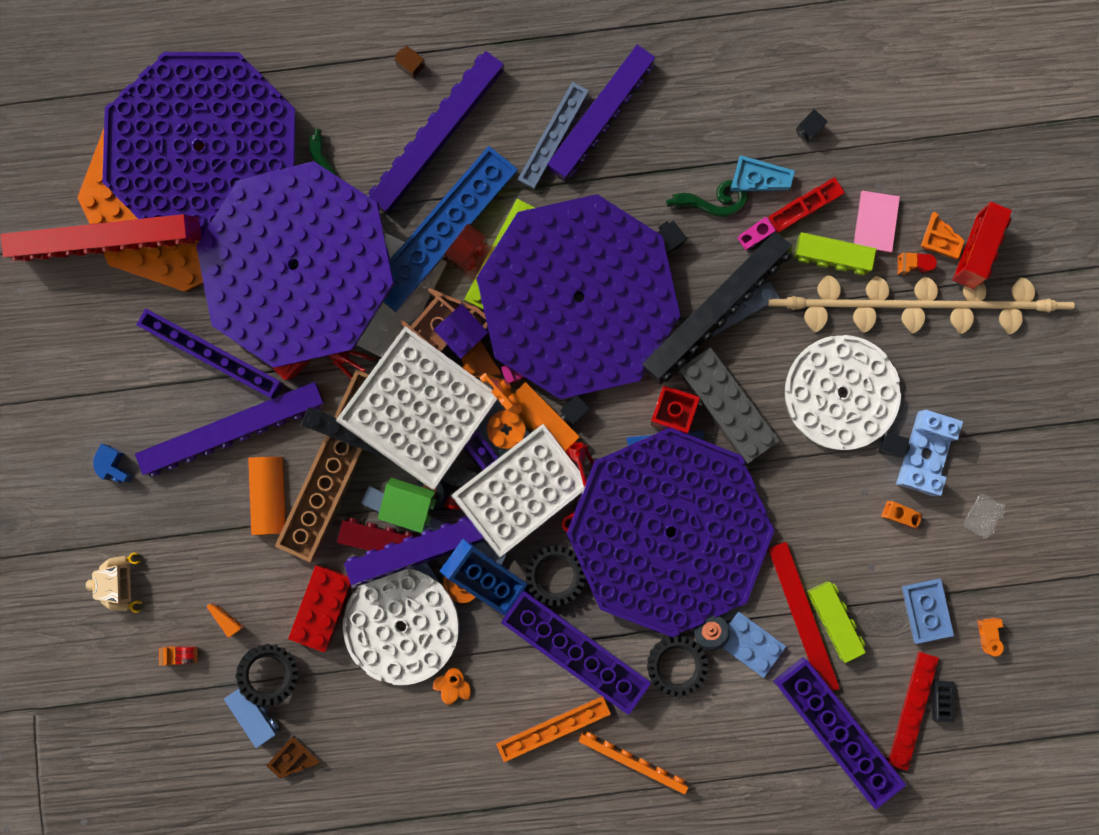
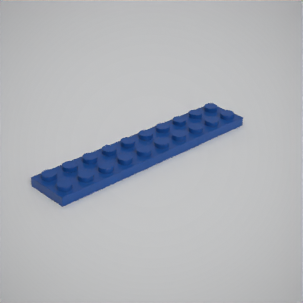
[383,146,518,313]

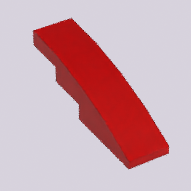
[768,177,845,233]

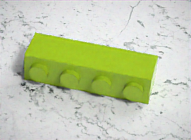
[794,232,876,275]
[806,581,866,663]

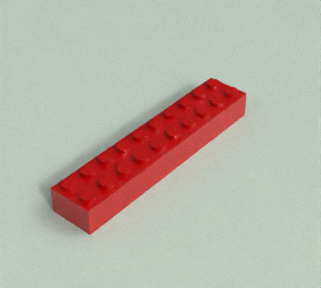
[0,214,201,262]

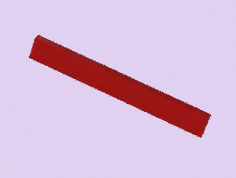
[768,542,840,691]

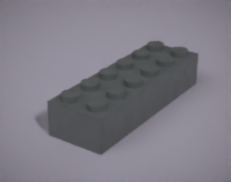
[677,347,779,464]

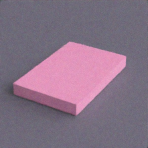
[854,191,900,253]

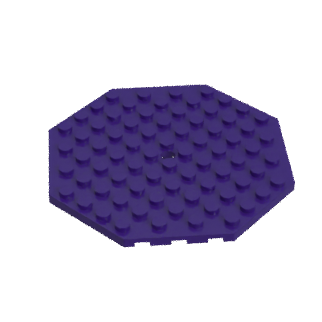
[102,52,296,241]
[196,161,395,368]
[476,194,680,399]
[566,427,774,637]

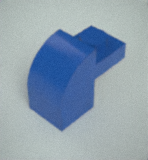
[93,443,133,484]

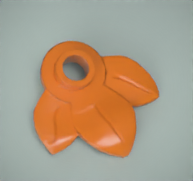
[433,668,471,705]

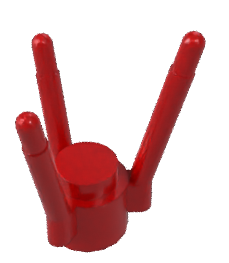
[329,350,375,380]
[566,442,594,487]

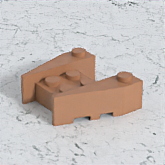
[400,288,487,352]

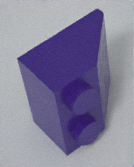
[433,304,488,359]

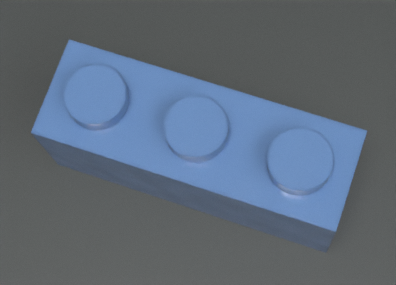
[224,689,279,748]

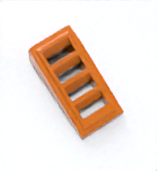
[207,603,245,637]

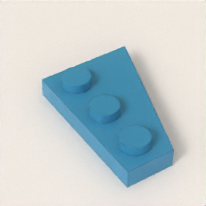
[730,155,795,191]

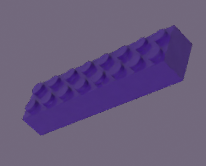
[501,590,651,715]
[773,657,906,810]

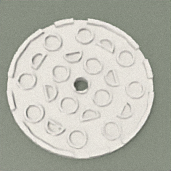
[785,335,901,450]
[343,568,459,685]

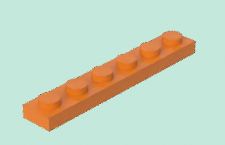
[496,696,611,762]
[579,731,689,794]

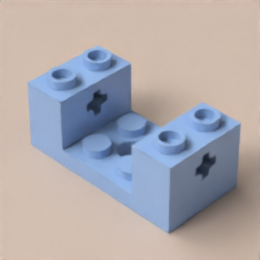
[896,410,963,496]

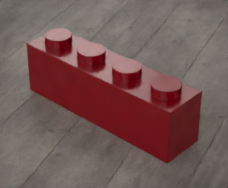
[337,517,416,551]

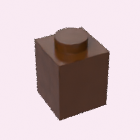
[394,45,426,79]

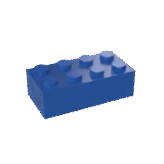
[440,539,528,616]

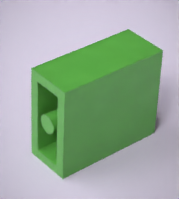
[378,478,437,533]

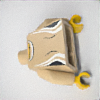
[86,553,142,613]

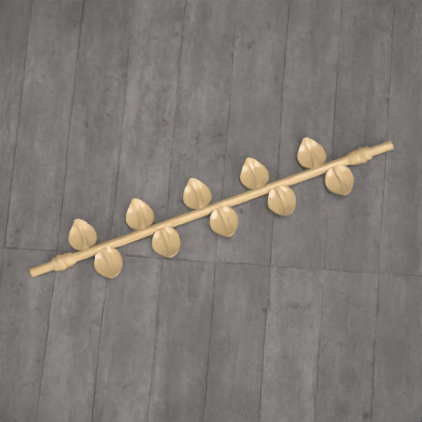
[768,276,1075,335]

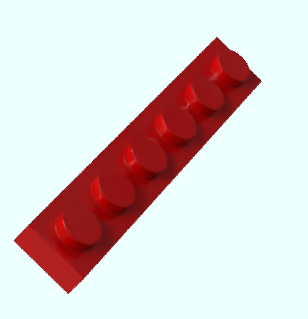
[888,651,939,771]

